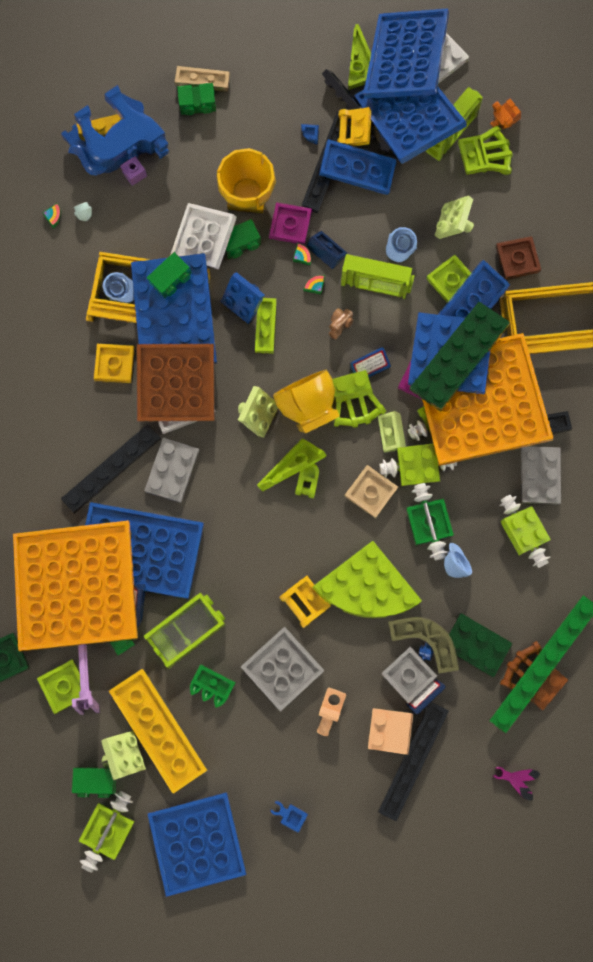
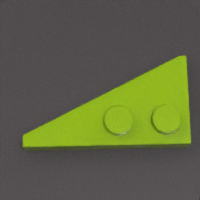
[348,24,371,90]
[257,438,327,491]

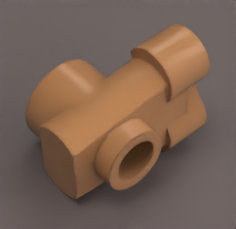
[329,308,353,340]

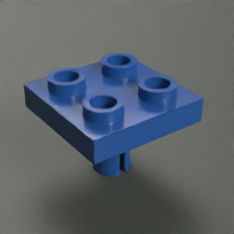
[220,272,265,324]

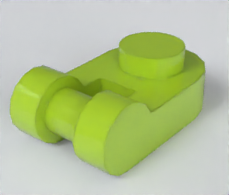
[295,464,319,498]

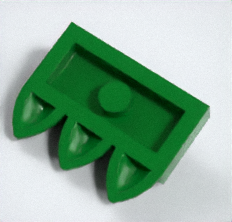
[190,664,236,708]

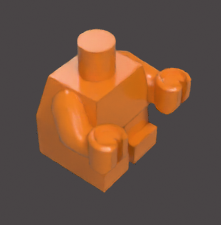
[490,99,521,129]

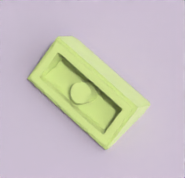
[378,411,406,452]

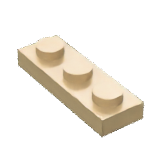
[175,66,230,91]

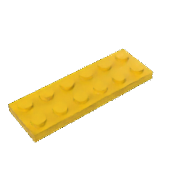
[109,669,208,794]

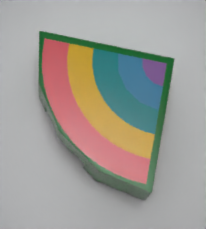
[42,203,61,229]
[293,243,311,266]
[303,275,325,295]

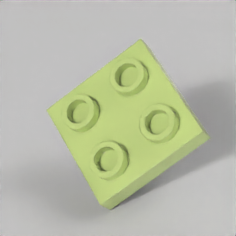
[434,196,474,239]
[238,386,278,438]
[101,731,146,780]

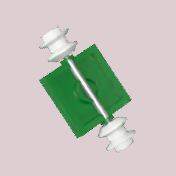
[406,483,454,561]

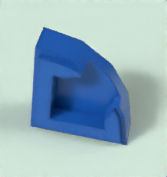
[301,124,319,144]

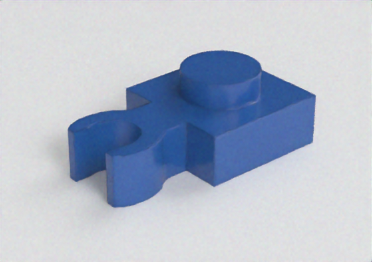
[271,801,308,832]

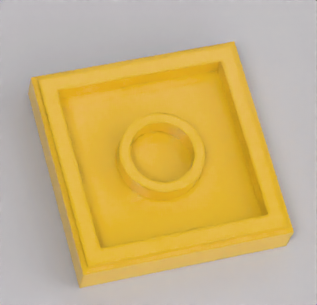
[94,344,135,383]

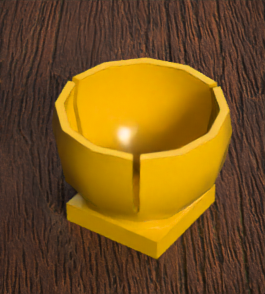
[216,148,276,213]
[273,369,340,434]

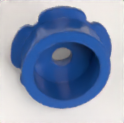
[419,642,433,661]

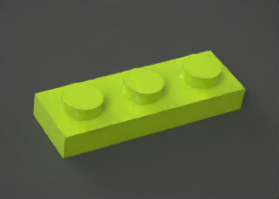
[255,298,277,354]

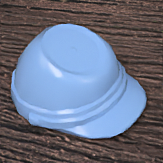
[386,227,417,262]
[102,272,134,303]
[444,543,472,578]

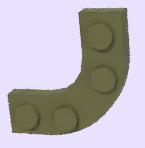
[388,617,459,673]

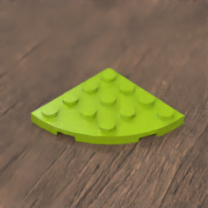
[312,541,422,618]

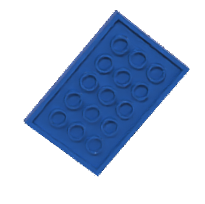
[363,8,449,99]
[354,86,467,164]
[131,253,217,364]
[85,502,204,599]

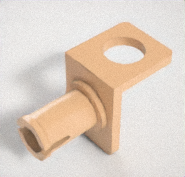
[317,688,346,736]

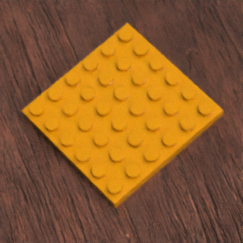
[422,333,553,466]
[13,521,138,651]

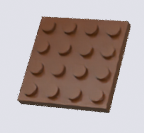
[137,344,215,421]

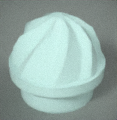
[74,202,92,221]

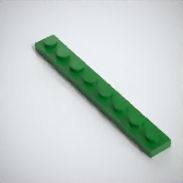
[489,595,593,734]

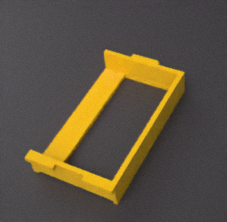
[86,252,210,323]
[499,282,593,354]

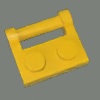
[337,107,371,146]
[279,576,331,628]

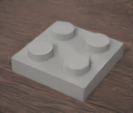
[381,647,437,703]

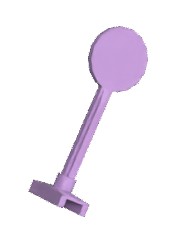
[72,644,100,715]

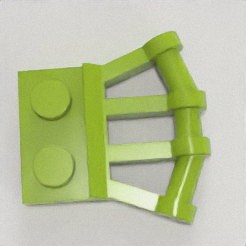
[458,126,513,175]
[332,370,386,428]

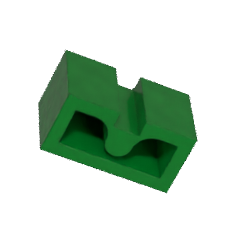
[177,83,216,115]
[225,219,261,259]
[146,252,192,299]
[72,768,116,798]

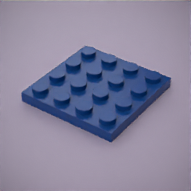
[408,312,490,394]
[148,792,247,897]

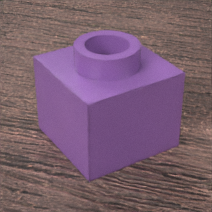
[120,156,147,186]

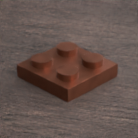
[495,236,541,280]

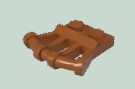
[500,641,568,710]

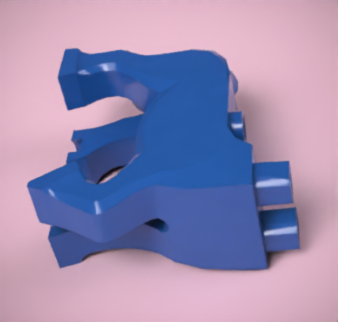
[61,85,169,176]

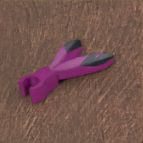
[492,767,540,801]

